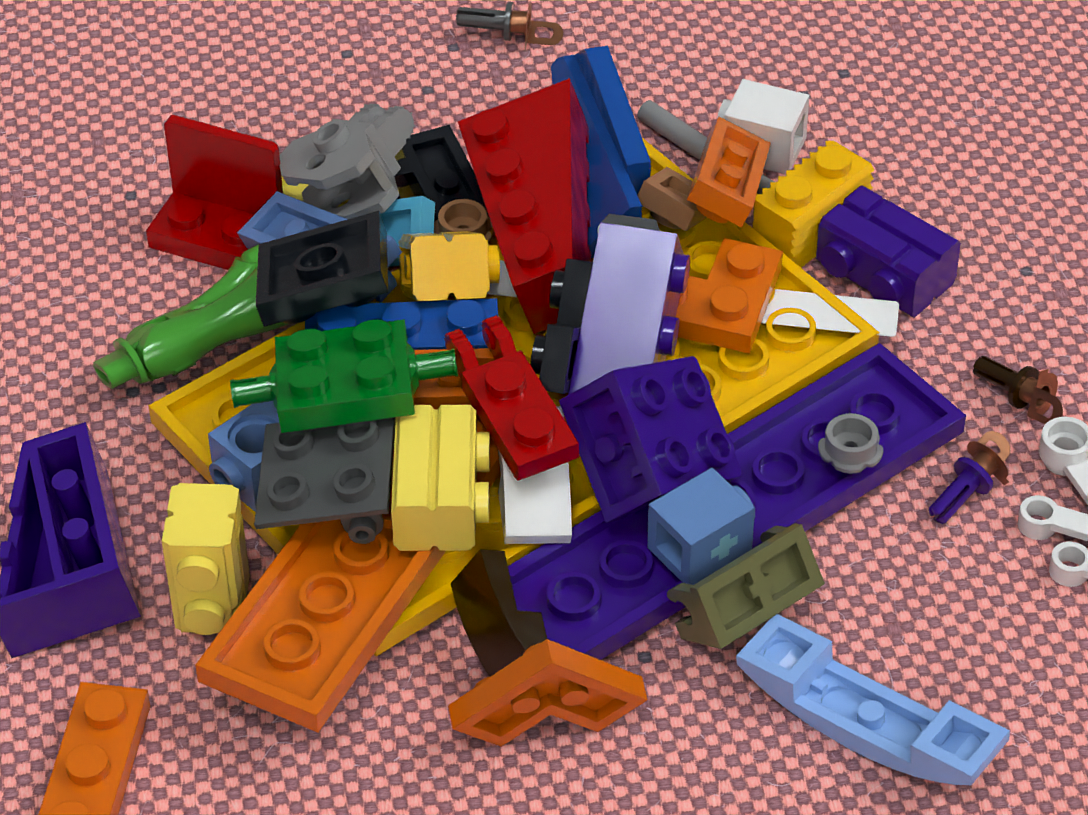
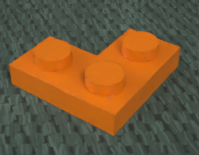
[675,238,783,354]
[448,639,648,747]

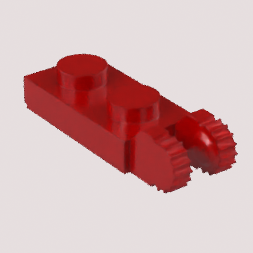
[444,315,579,481]

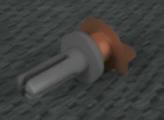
[456,1,563,51]

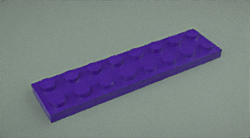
[508,343,966,660]

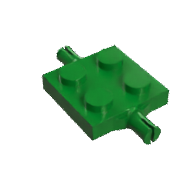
[230,319,458,433]

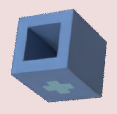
[647,468,755,585]

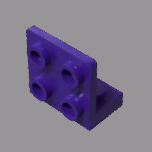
[559,356,742,523]

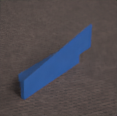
[551,45,651,259]

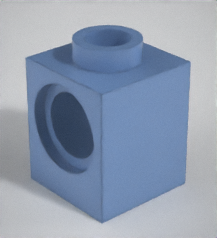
[208,401,279,512]

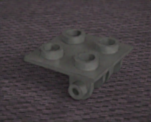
[254,417,395,544]

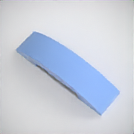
[736,614,1010,786]

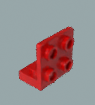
[146,115,283,270]

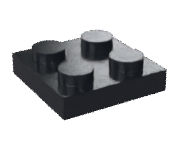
[256,211,388,327]

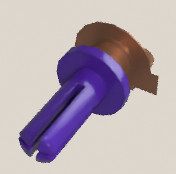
[928,431,1010,524]

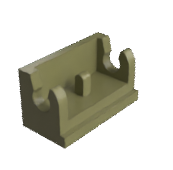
[667,523,825,649]

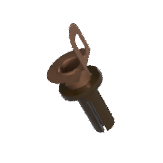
[973,356,1063,424]

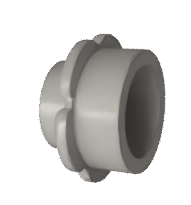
[818,413,883,474]

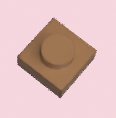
[638,167,707,231]

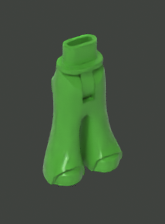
[93,244,288,389]

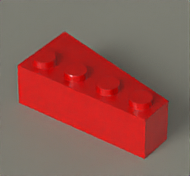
[457,78,591,335]

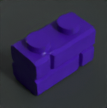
[816,185,961,318]

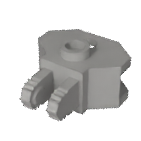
[279,103,416,219]

